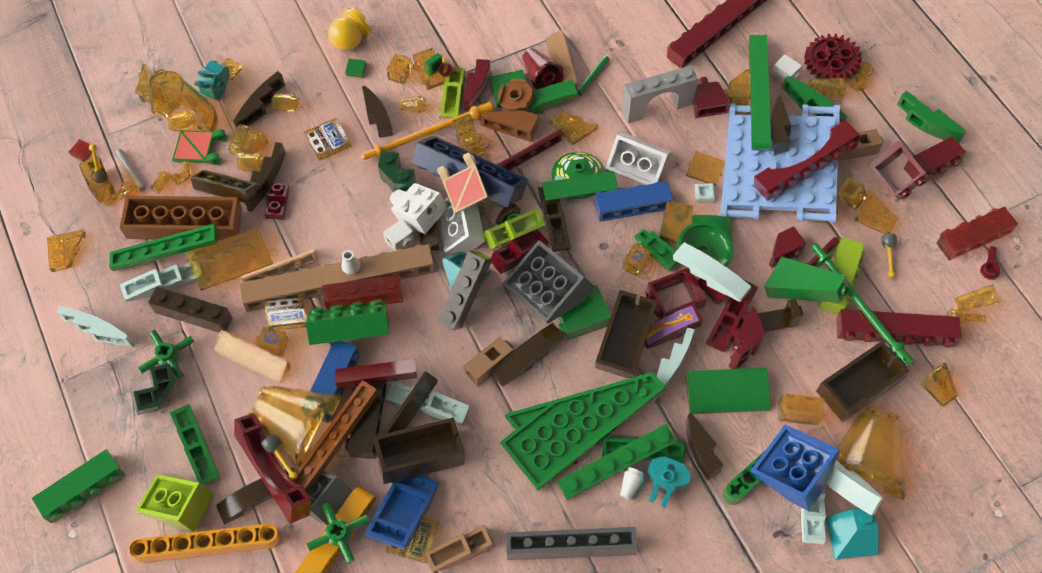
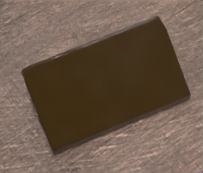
[420,220,440,251]

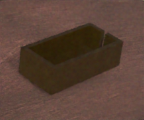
[595,290,658,379]
[816,341,910,422]
[373,417,465,485]

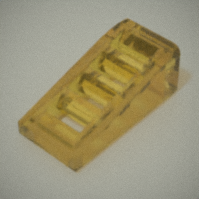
[807,78,846,99]

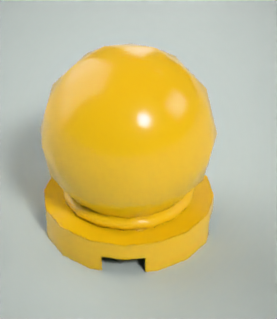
[328,7,372,51]

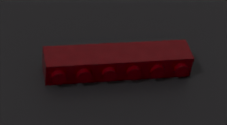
[836,309,962,348]

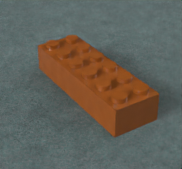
[119,195,242,241]

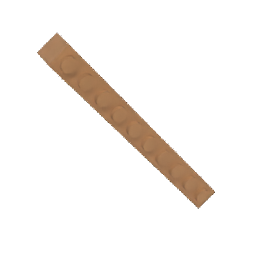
[240,244,435,312]

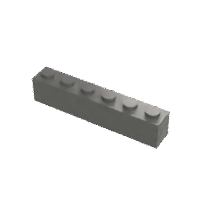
[506,527,637,560]

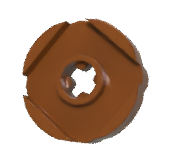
[498,79,534,111]

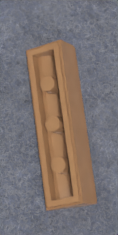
[546,30,578,90]

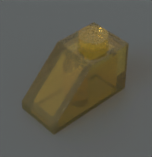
[724,69,750,107]

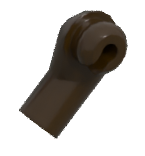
[495,204,521,225]

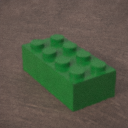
[305,300,390,345]

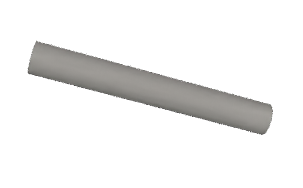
[116,149,146,191]

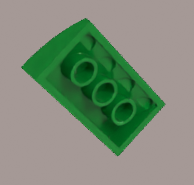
[685,368,770,414]

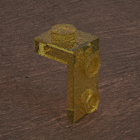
[135,64,163,103]

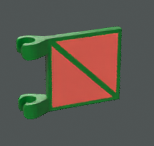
[172,129,228,165]

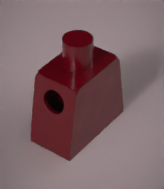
[693,77,730,119]

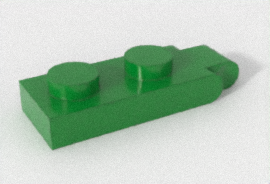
[634,229,679,271]

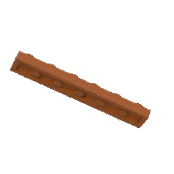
[292,380,380,494]

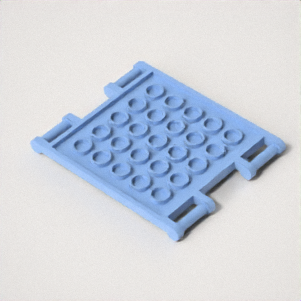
[721,103,840,223]

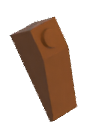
[481,110,539,142]

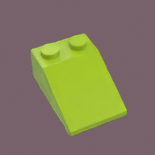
[136,474,214,532]

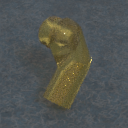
[171,161,191,185]

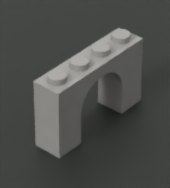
[621,65,698,123]

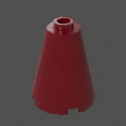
[522,48,564,90]

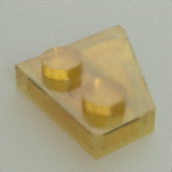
[549,111,598,145]
[854,191,898,234]
[47,229,86,272]
[954,284,1000,311]

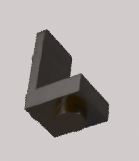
[758,299,803,332]

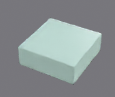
[694,183,715,203]

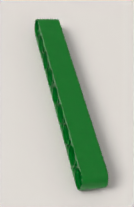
[749,34,771,151]

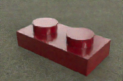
[728,338,754,369]

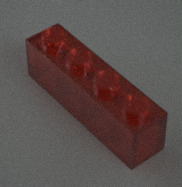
[936,206,1018,261]
[322,275,404,309]

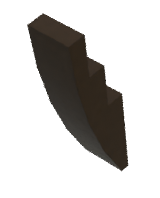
[233,71,285,133]
[245,142,286,212]
[538,187,571,252]
[490,322,565,387]

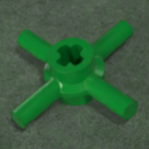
[138,330,195,379]
[306,502,370,564]

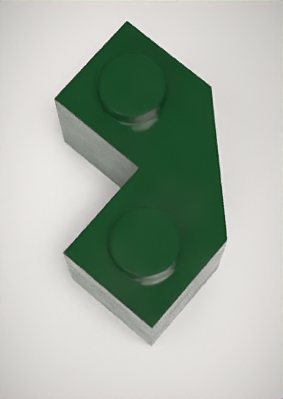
[378,151,416,192]
[133,363,175,415]

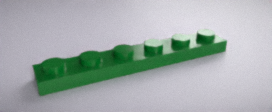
[109,224,218,271]
[557,423,677,500]

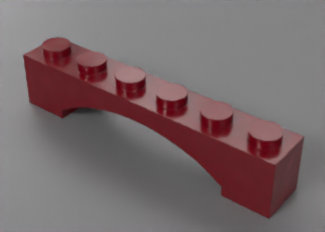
[754,120,860,201]
[234,412,311,524]

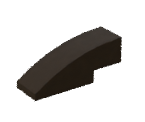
[362,86,393,138]
[771,96,791,155]
[685,413,723,480]

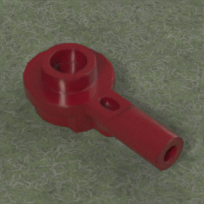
[980,246,1000,280]

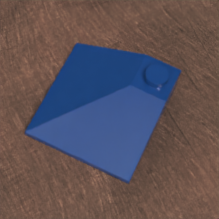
[751,424,840,511]

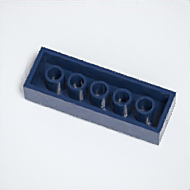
[412,135,528,208]

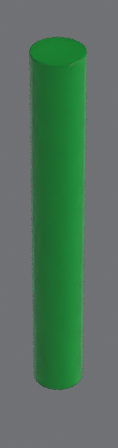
[577,56,610,96]

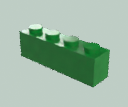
[32,449,125,523]

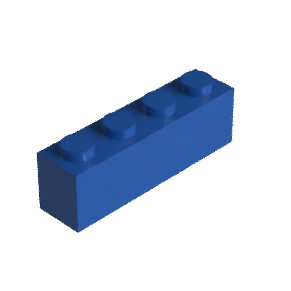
[595,181,673,222]
[302,341,360,423]

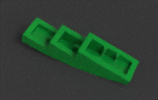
[782,76,847,123]
[526,79,578,115]
[170,404,220,485]

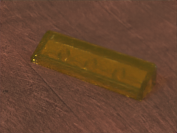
[213,330,291,383]

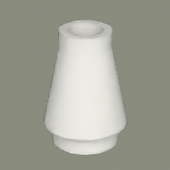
[341,250,361,275]
[620,467,644,500]

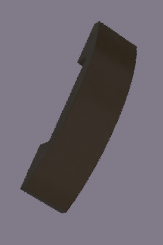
[216,467,295,525]

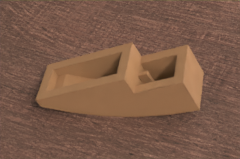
[425,525,496,573]

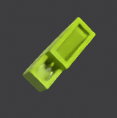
[440,67,466,118]
[483,208,546,250]

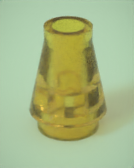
[399,96,426,113]

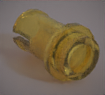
[150,170,172,194]

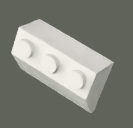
[605,132,672,185]
[438,197,485,255]

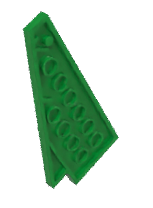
[500,372,666,491]

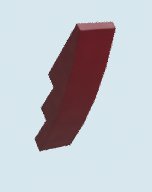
[705,279,758,352]

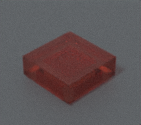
[69,139,92,163]

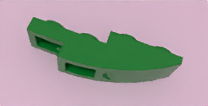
[897,90,966,143]

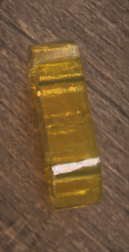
[228,124,251,156]

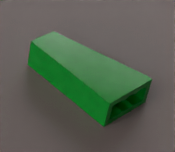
[764,257,849,302]

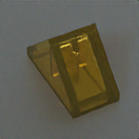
[921,362,958,407]

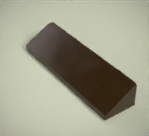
[191,170,259,203]
[381,371,438,435]

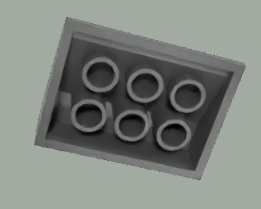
[502,240,595,324]

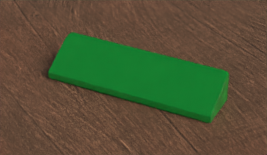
[542,171,618,201]
[602,434,685,463]

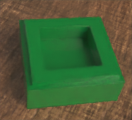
[424,52,443,76]
[345,58,366,78]

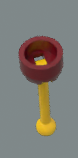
[438,58,453,77]

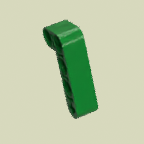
[723,451,765,505]

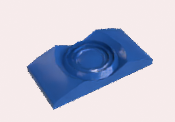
[365,476,439,550]

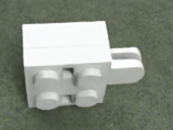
[390,183,448,234]

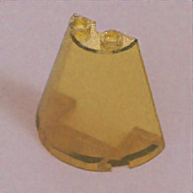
[149,69,218,131]
[249,385,342,467]
[836,406,906,500]

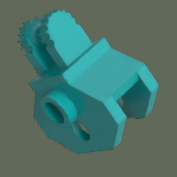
[194,60,230,100]
[647,456,691,508]

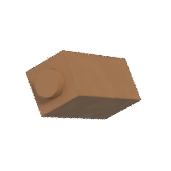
[838,129,883,162]
[464,336,513,387]

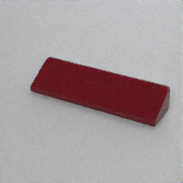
[496,128,562,171]
[335,359,418,389]

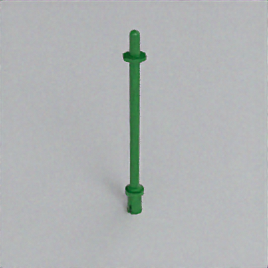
[812,243,915,368]

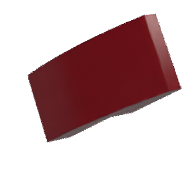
[264,183,289,220]

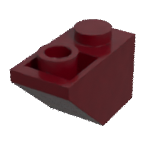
[769,226,807,268]
[732,307,765,356]

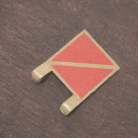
[437,153,489,214]

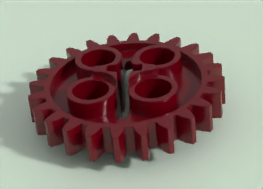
[804,33,862,83]

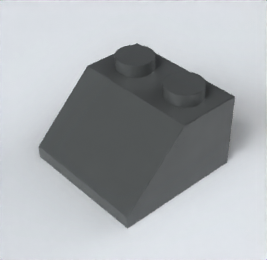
[308,471,353,525]

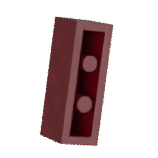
[904,136,966,181]

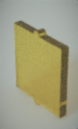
[686,151,725,186]

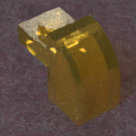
[453,114,486,156]

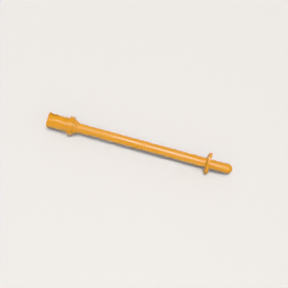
[361,101,494,160]

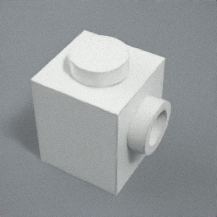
[771,55,802,83]
[383,219,414,251]

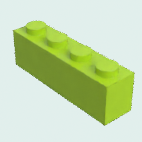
[818,237,865,315]

